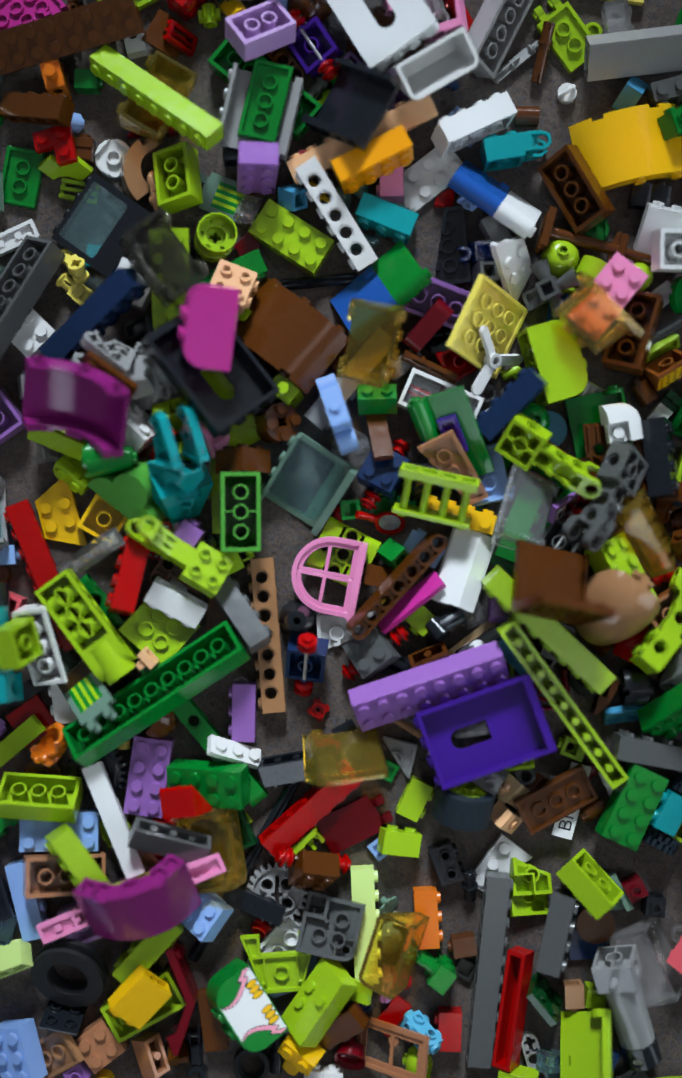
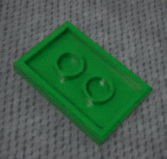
[2,145,46,210]

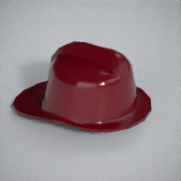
[334,1036,365,1070]

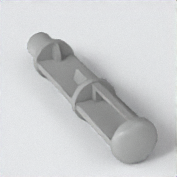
[492,40,539,84]

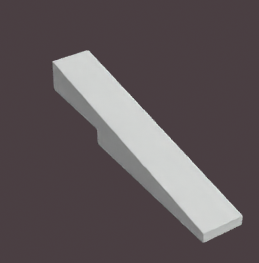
[81,761,146,880]

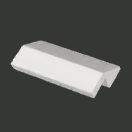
[431,526,496,613]

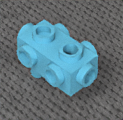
[400,1009,443,1055]

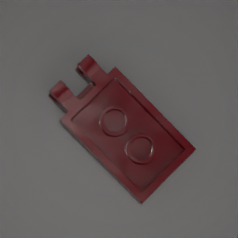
[317,793,393,854]

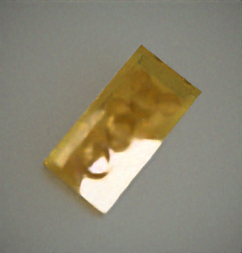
[617,488,676,578]

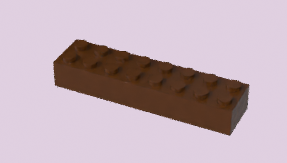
[0,0,146,76]

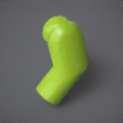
[500,366,523,381]

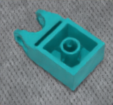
[479,130,552,172]

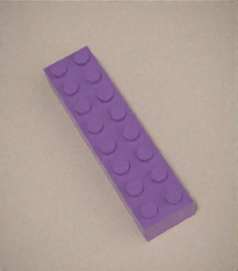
[348,640,510,732]

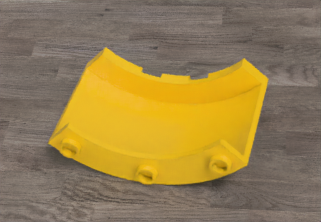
[568,103,682,192]

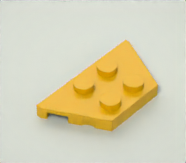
[35,480,88,546]

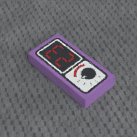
[547,492,579,524]

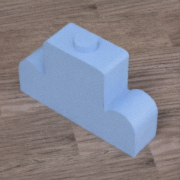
[315,373,360,456]

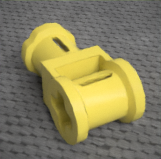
[61,248,90,284]
[55,272,94,306]

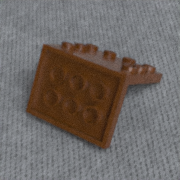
[511,539,615,626]

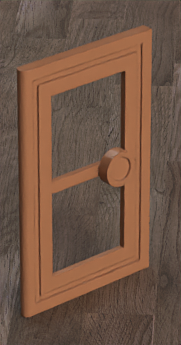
[356,1015,430,1078]

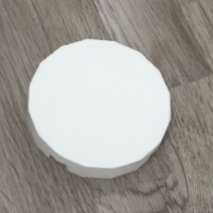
[95,139,130,178]

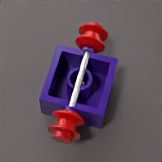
[288,9,344,81]

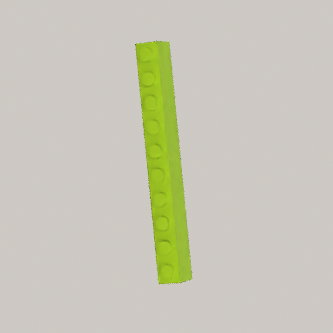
[496,617,629,790]

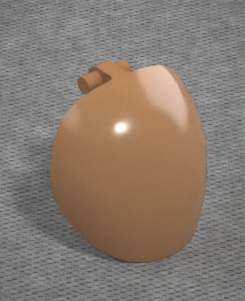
[574,569,660,646]

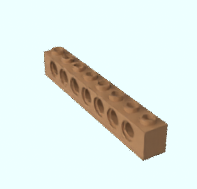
[247,557,287,714]

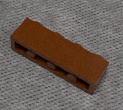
[0,90,76,127]

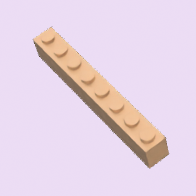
[286,94,439,185]

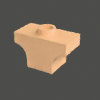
[491,800,522,834]

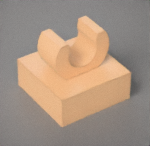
[135,646,159,671]

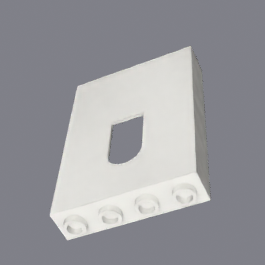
[327,0,440,72]

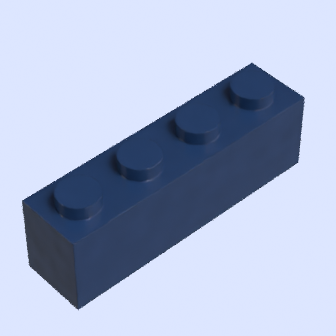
[476,367,549,441]

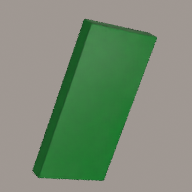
[237,58,294,143]

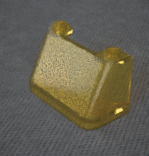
[303,727,389,787]
[177,808,247,894]

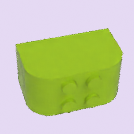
[516,320,588,407]

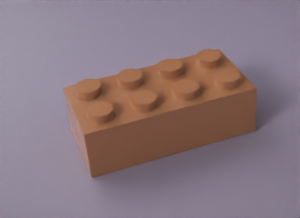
[23,850,106,899]

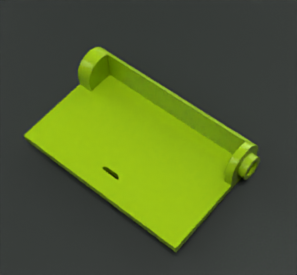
[560,1008,612,1078]

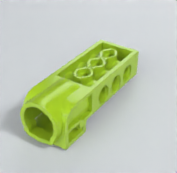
[34,568,139,686]

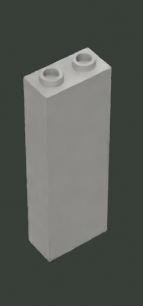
[583,24,682,82]

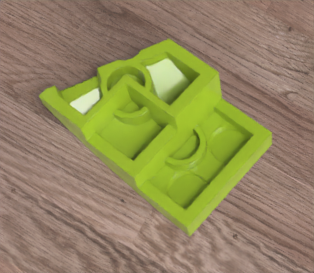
[509,857,553,917]

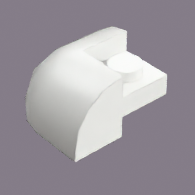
[598,403,644,444]

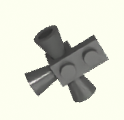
[521,259,581,320]

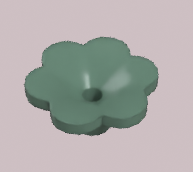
[379,896,399,917]

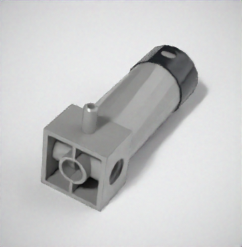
[591,944,662,1072]

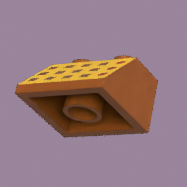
[643,347,682,391]

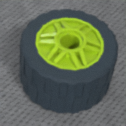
[432,781,495,832]

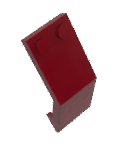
[165,938,199,1056]

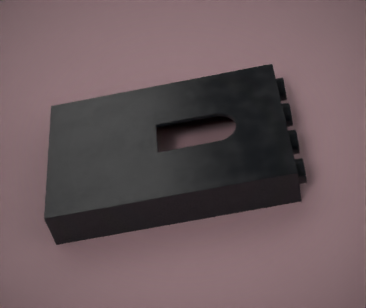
[142,315,280,438]

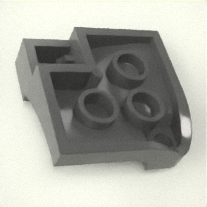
[295,889,366,961]

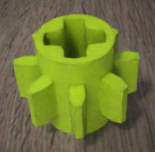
[197,3,222,28]

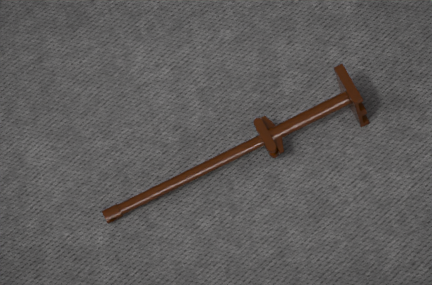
[534,206,682,274]

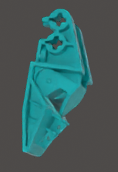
[147,405,214,524]

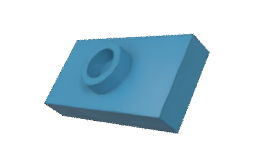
[603,705,643,725]

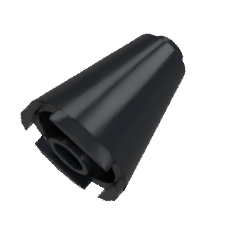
[279,599,317,635]

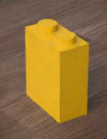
[108,965,172,1030]

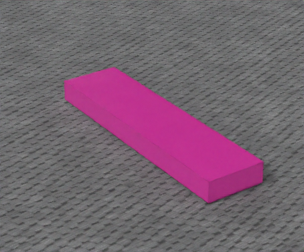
[378,570,446,635]

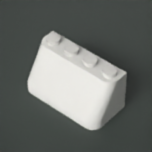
[387,26,479,101]

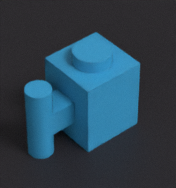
[278,184,308,212]

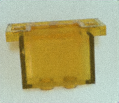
[554,271,645,355]

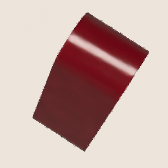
[402,298,454,354]

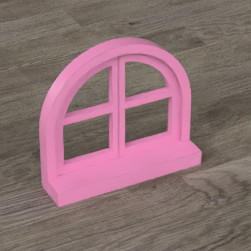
[291,536,368,621]

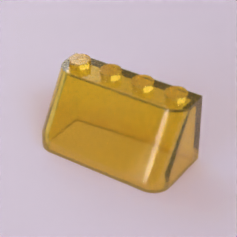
[359,912,430,1000]

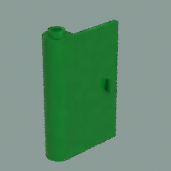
[564,384,633,486]

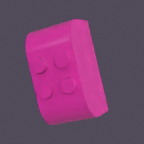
[177,283,240,372]

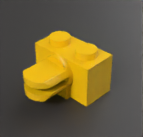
[277,1033,326,1077]

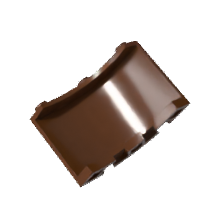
[235,277,350,394]

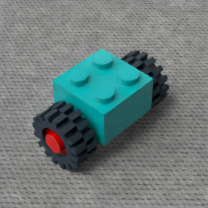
[642,772,682,856]

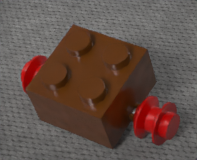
[275,847,351,891]

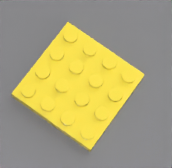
[445,274,528,379]

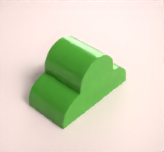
[87,459,167,525]

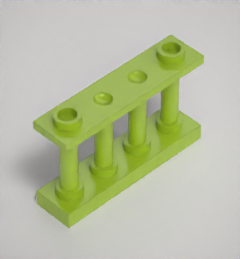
[392,462,480,530]

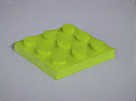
[118,602,201,666]

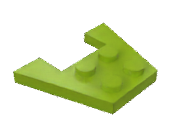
[240,930,311,994]

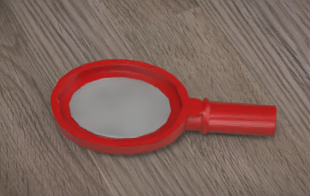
[355,511,406,535]

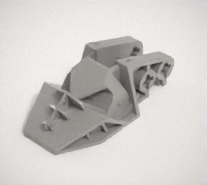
[71,330,182,410]

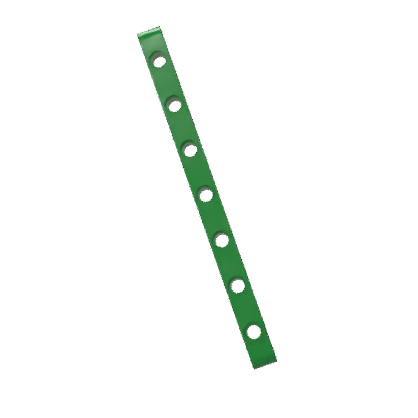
[80,573,269,807]

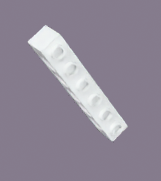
[294,156,378,272]

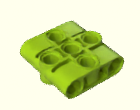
[305,516,382,587]

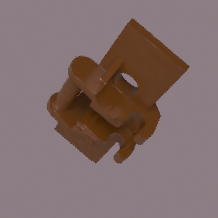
[577,422,619,515]

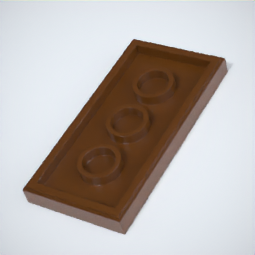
[513,764,599,836]

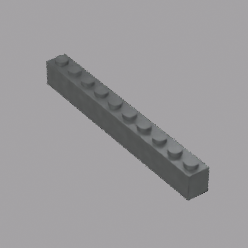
[465,870,514,1069]

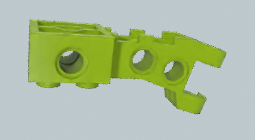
[494,412,602,499]
[125,516,235,598]
[629,567,682,675]

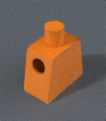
[40,59,73,101]

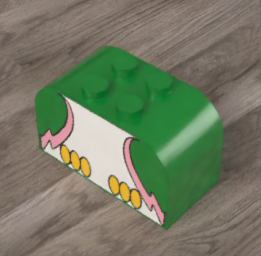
[206,957,289,1052]

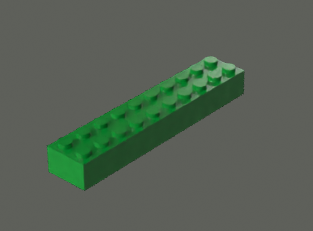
[62,620,251,768]

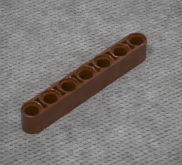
[346,532,447,640]

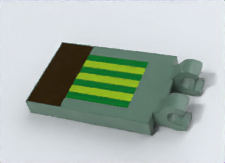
[198,172,265,229]
[57,660,118,734]

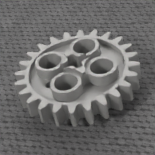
[247,861,309,924]

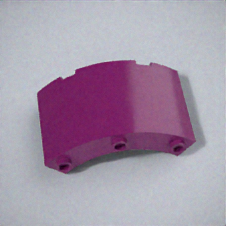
[22,355,130,458]
[73,853,202,941]

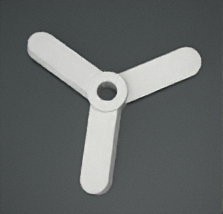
[471,326,523,395]

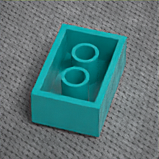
[355,192,419,245]

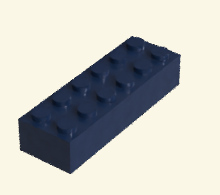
[39,268,148,361]

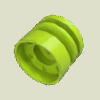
[193,212,238,263]

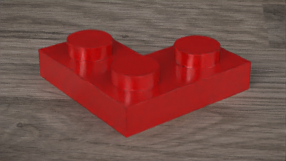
[32,125,78,167]

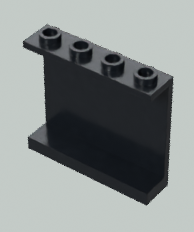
[300,58,401,151]

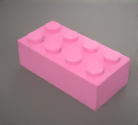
[565,252,649,342]

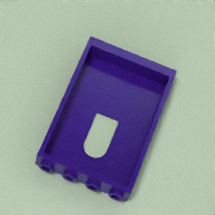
[413,673,557,790]

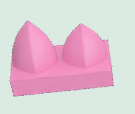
[199,421,230,459]

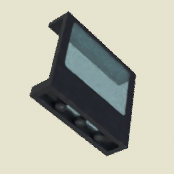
[51,173,155,278]

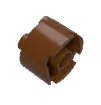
[255,402,301,443]

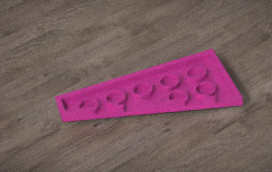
[0,0,69,31]

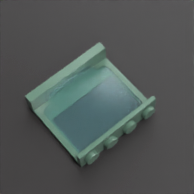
[261,432,359,537]

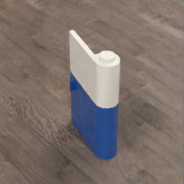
[447,160,542,239]

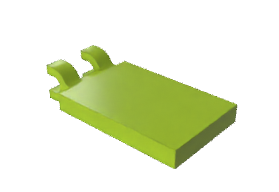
[531,0,592,74]

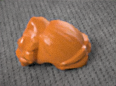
[30,722,68,767]

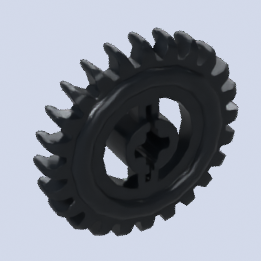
[67,748,129,799]

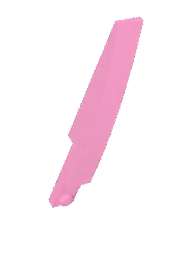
[36,852,227,945]

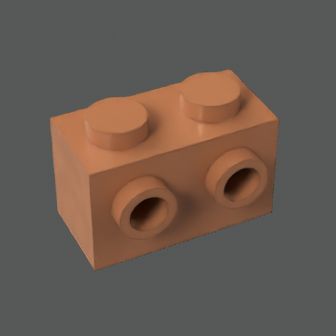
[131,1031,171,1078]

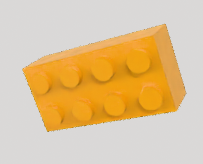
[330,124,414,195]

